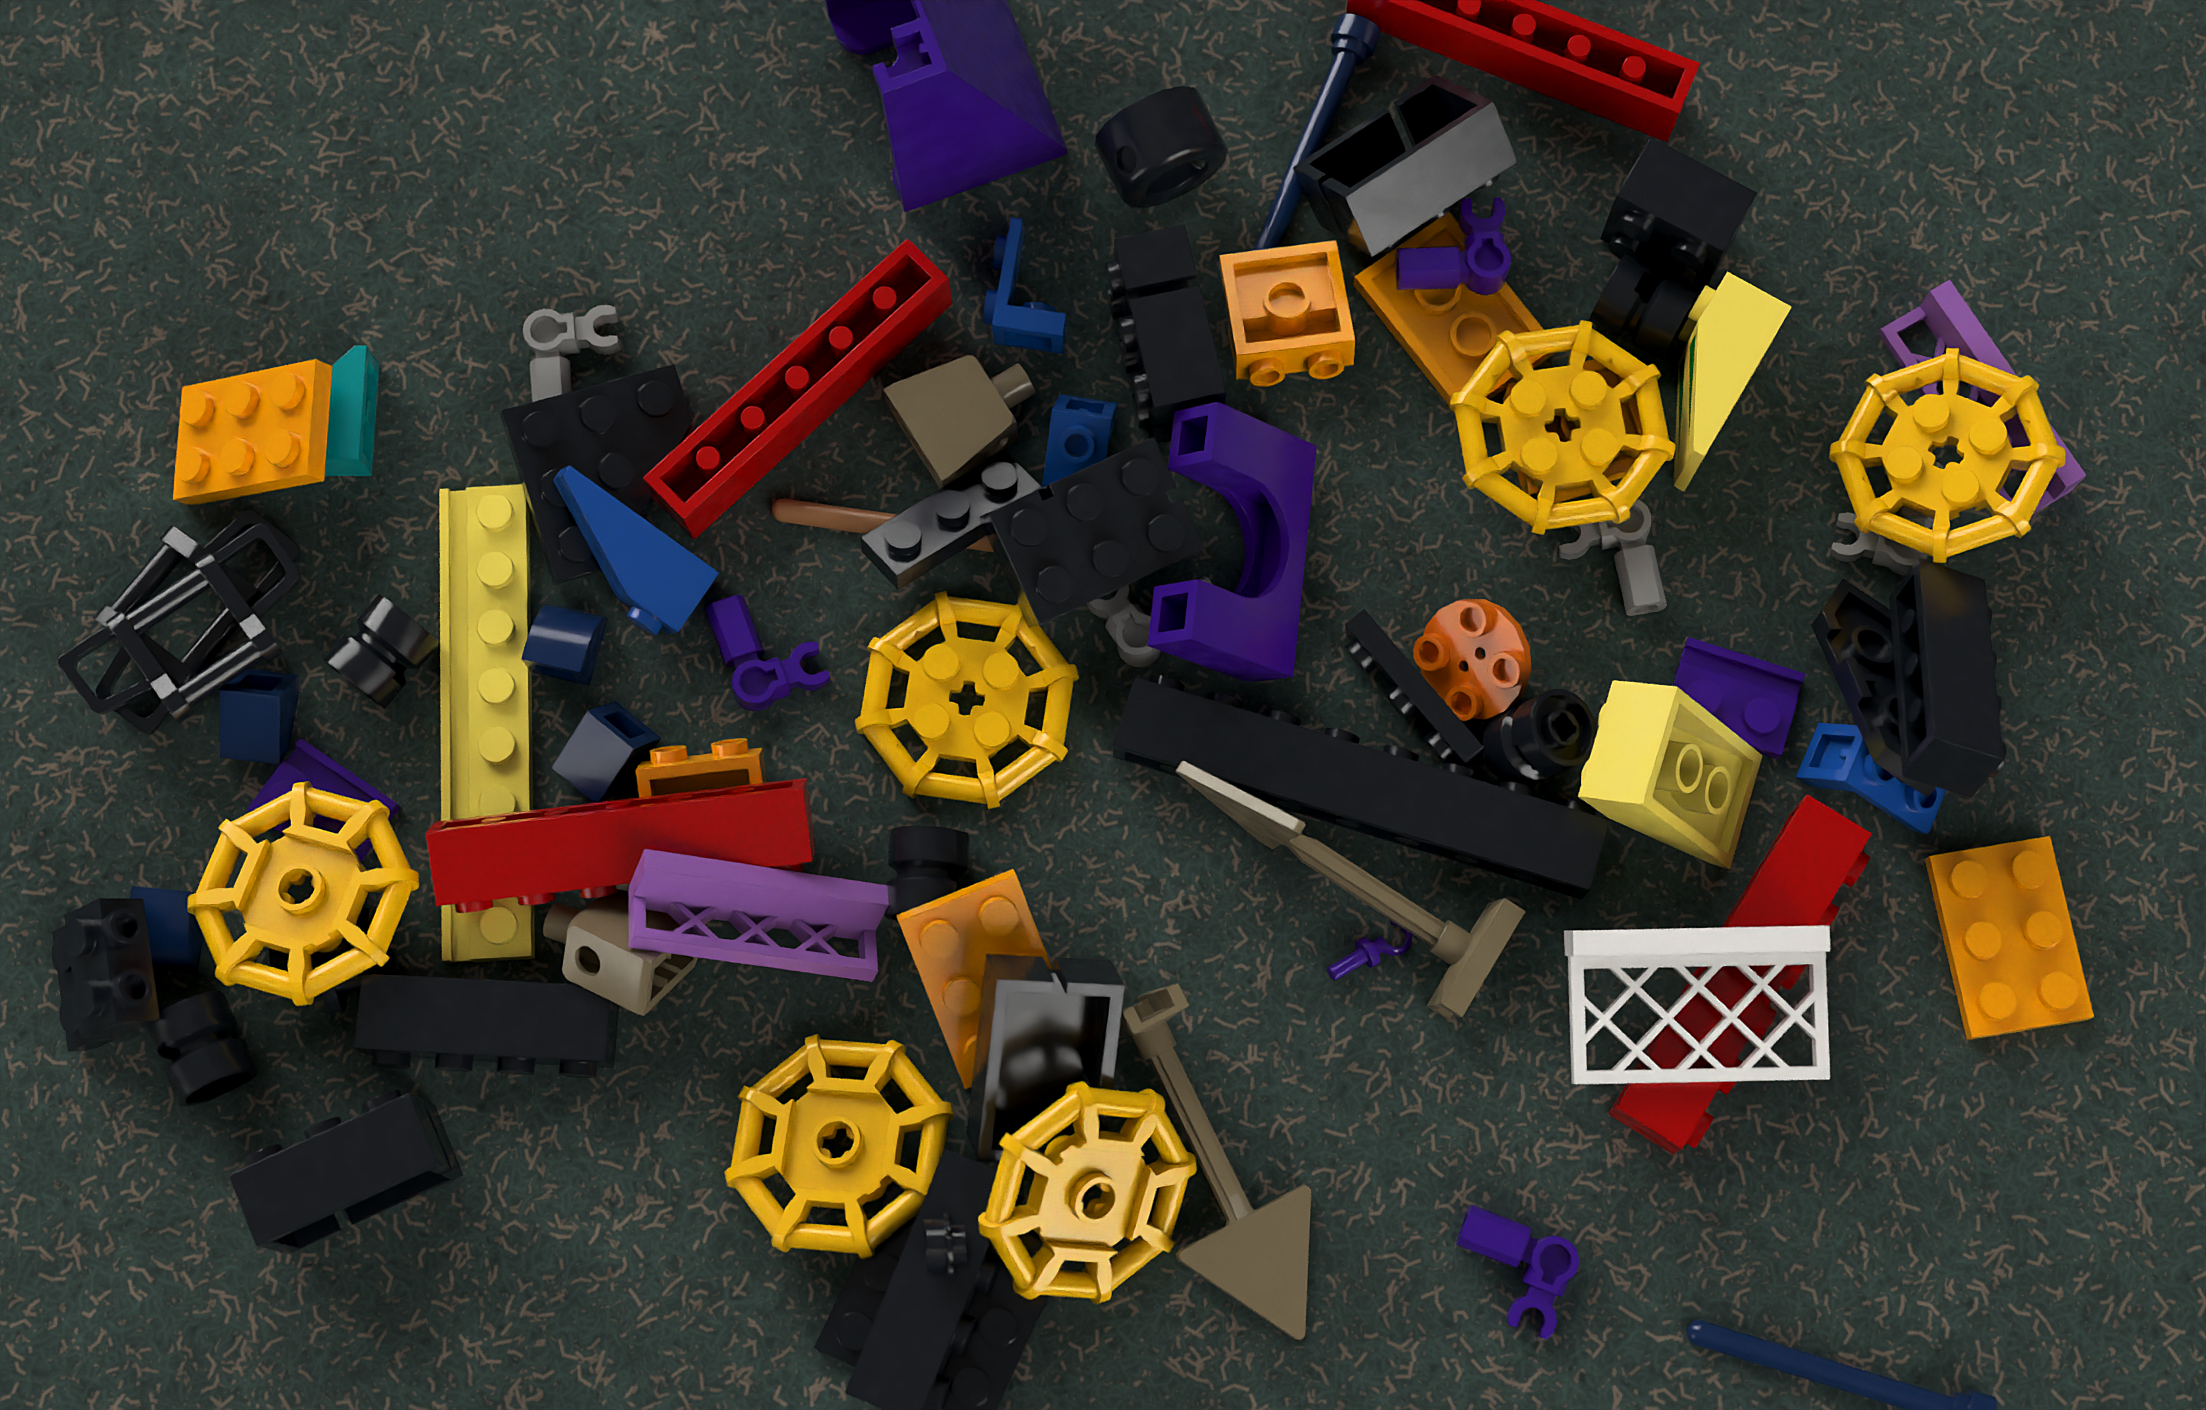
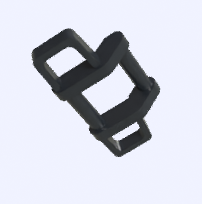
[93,510,301,734]
[58,523,301,724]

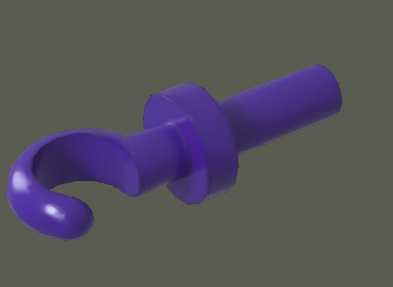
[1327,921,1412,981]

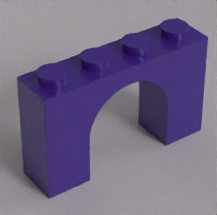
[1148,402,1317,682]

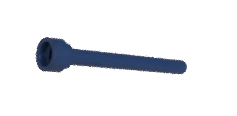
[1253,13,1382,251]
[1687,1320,1997,1410]

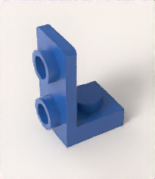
[983,217,1067,354]
[1041,394,1118,498]
[1796,723,1946,834]

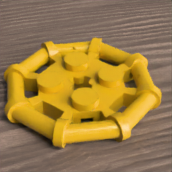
[1449,320,1676,535]
[1829,348,2066,563]
[855,591,1079,809]
[187,781,419,1006]
[724,1034,955,1259]
[978,1081,1197,1304]

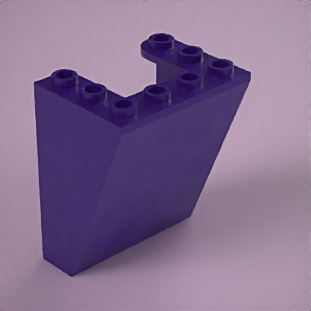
[824,0,1068,212]

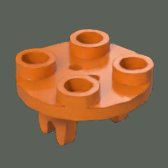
[1413,599,1531,721]

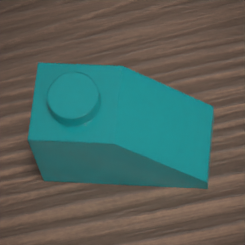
[325,345,379,476]

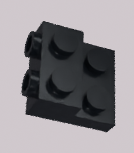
[52,898,160,1052]

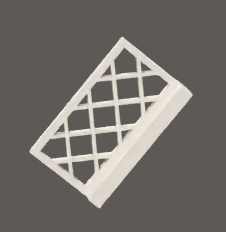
[1564,926,1830,1084]

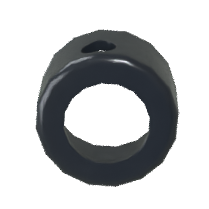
[1094,86,1228,208]

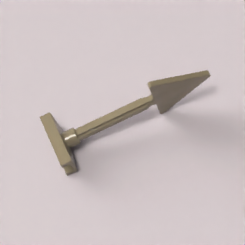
[1175,761,1526,1020]
[1118,983,1311,1340]

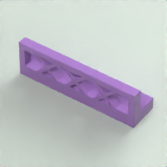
[1878,280,2086,514]
[629,849,889,982]

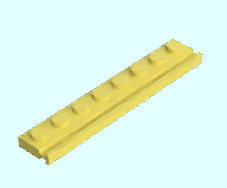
[439,484,535,964]

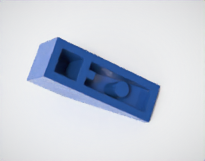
[553,465,719,636]

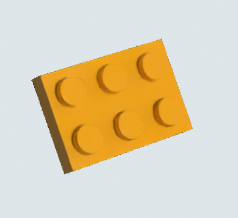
[1353,212,1554,413]
[173,359,333,505]
[1925,836,2094,1040]
[896,869,1052,1089]

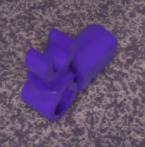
[1395,197,1511,295]
[705,595,830,712]
[1456,1204,1579,1340]

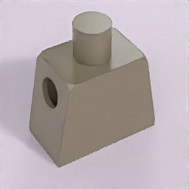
[883,355,1036,489]
[543,889,698,1016]

